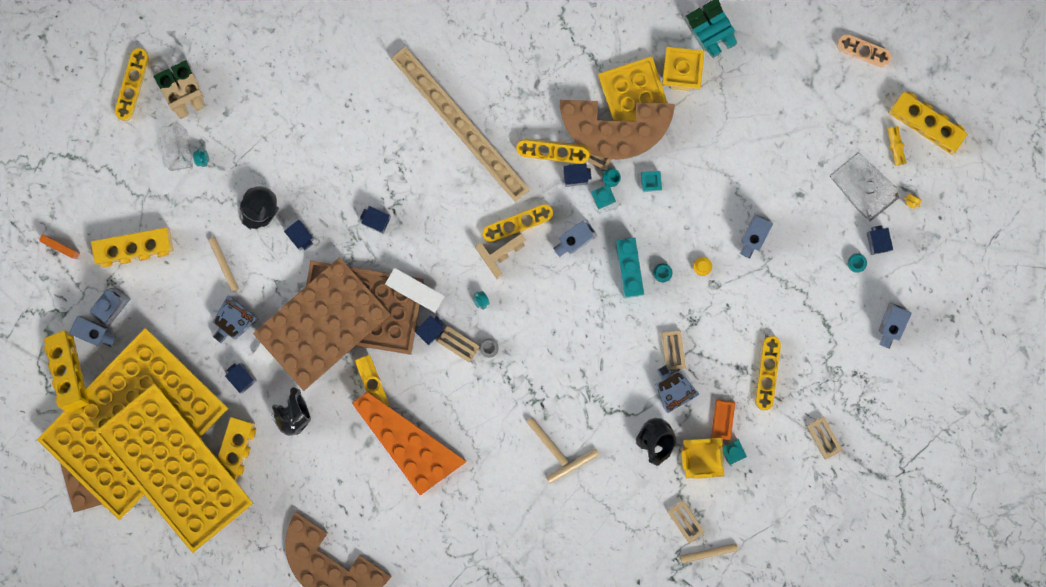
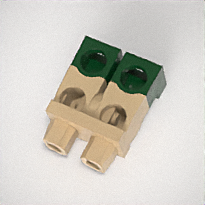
[153,60,205,119]

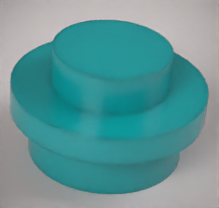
[193,148,209,167]
[603,168,621,187]
[848,254,867,273]
[653,263,673,283]
[473,291,490,310]

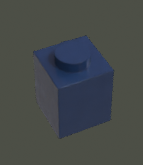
[563,163,592,187]
[360,206,391,234]
[284,220,315,251]
[866,225,893,255]
[415,315,445,346]
[225,363,257,393]

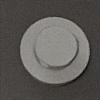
[480,338,499,358]

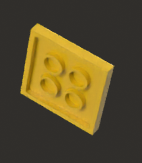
[598,56,668,122]

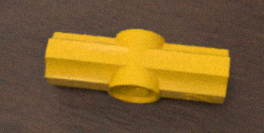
[354,354,391,408]

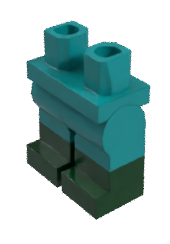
[684,0,737,58]

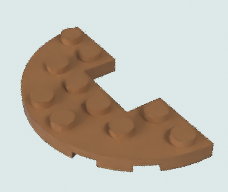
[560,100,675,160]
[286,512,392,587]

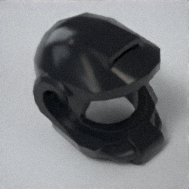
[240,186,279,230]
[271,387,311,436]
[636,418,676,466]

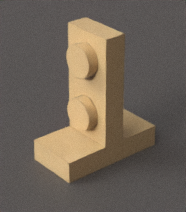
[475,233,526,279]

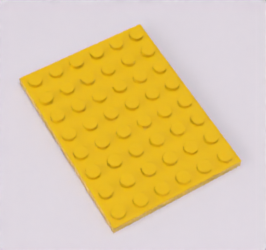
[36,328,229,521]

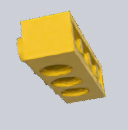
[888,91,968,155]
[91,227,174,268]
[44,330,89,413]
[217,417,257,482]

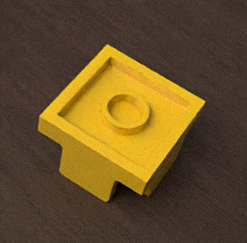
[662,47,705,91]
[682,438,725,479]

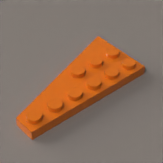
[352,391,467,495]

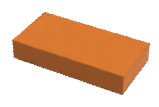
[39,234,80,259]
[711,400,735,440]

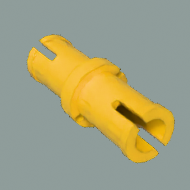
[887,126,907,166]

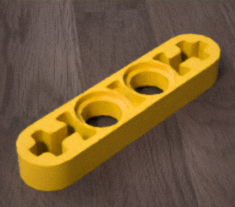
[115,48,149,121]
[516,138,591,164]
[483,204,553,243]
[755,336,781,410]

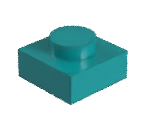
[641,171,662,192]
[591,185,616,210]
[723,439,747,465]

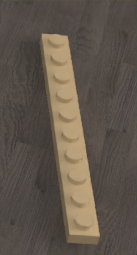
[391,46,530,203]

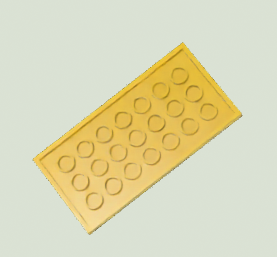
[94,383,254,554]

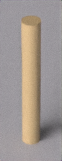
[208,237,239,292]
[527,418,569,466]
[546,449,599,484]
[680,543,738,563]

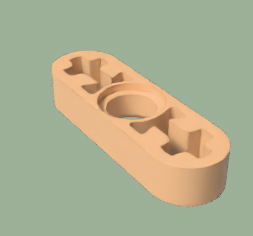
[837,35,891,67]

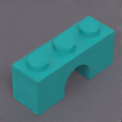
[615,237,644,299]

